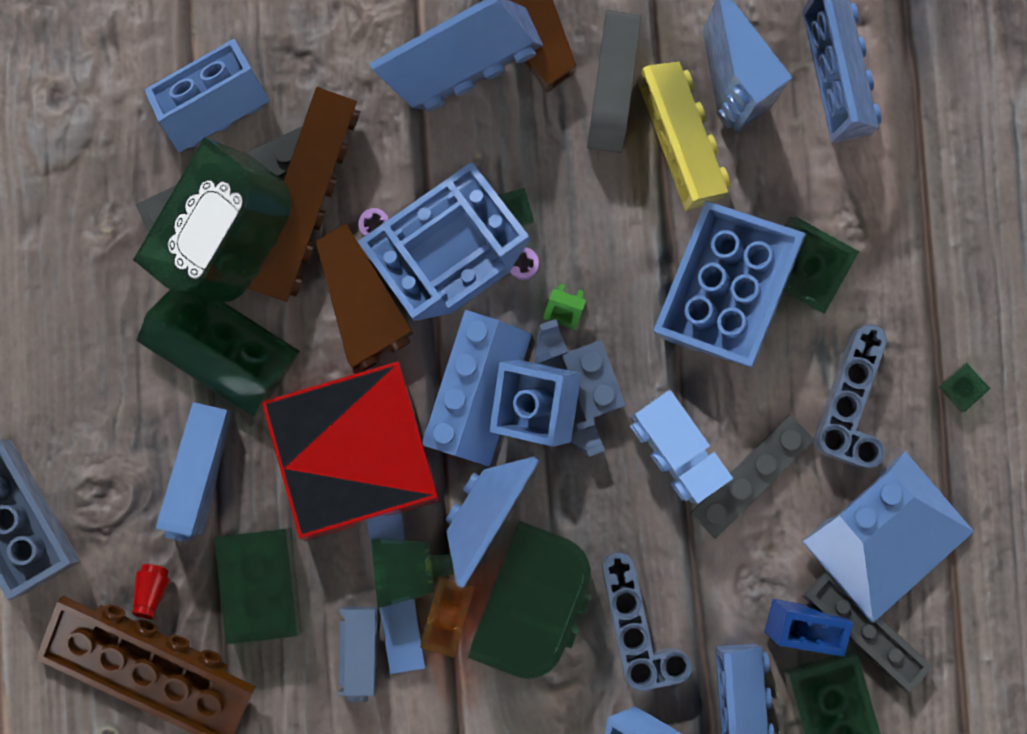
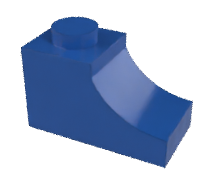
[764,599,853,657]

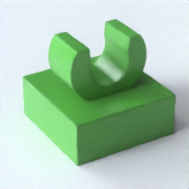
[543,283,586,330]

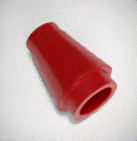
[132,564,170,619]

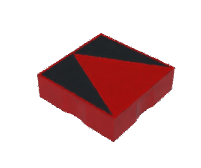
[262,361,441,541]

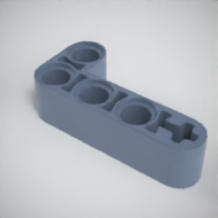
[814,324,887,468]
[602,551,692,691]

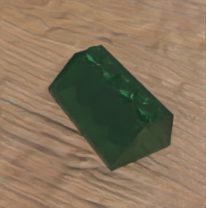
[136,276,300,416]

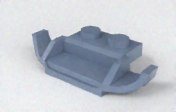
[535,319,626,457]

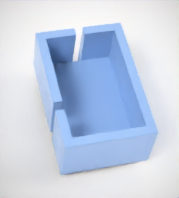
[629,390,733,504]

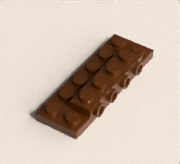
[35,596,256,734]

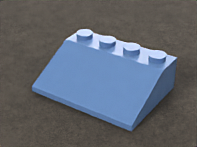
[369,0,543,112]
[702,0,792,133]
[802,0,881,143]
[653,201,806,368]

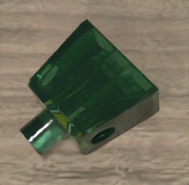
[371,538,454,608]

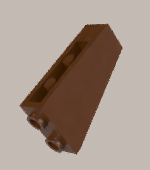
[479,0,576,93]
[316,223,414,371]

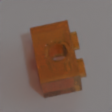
[419,575,475,657]

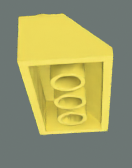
[637,61,731,212]

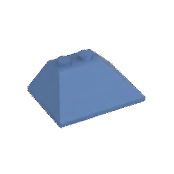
[358,162,530,321]
[802,451,974,623]
[445,457,539,588]

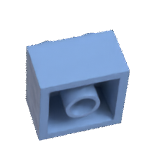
[489,360,581,447]

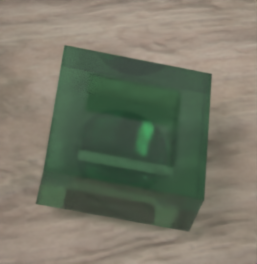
[498,187,534,226]
[938,363,991,413]

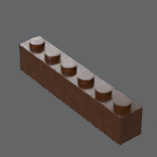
[247,86,360,302]

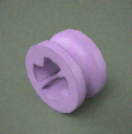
[358,208,389,238]
[510,247,539,280]

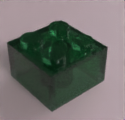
[783,217,859,314]

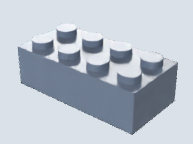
[0,439,81,600]

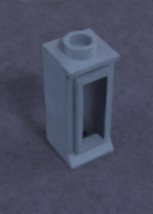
[338,606,378,702]

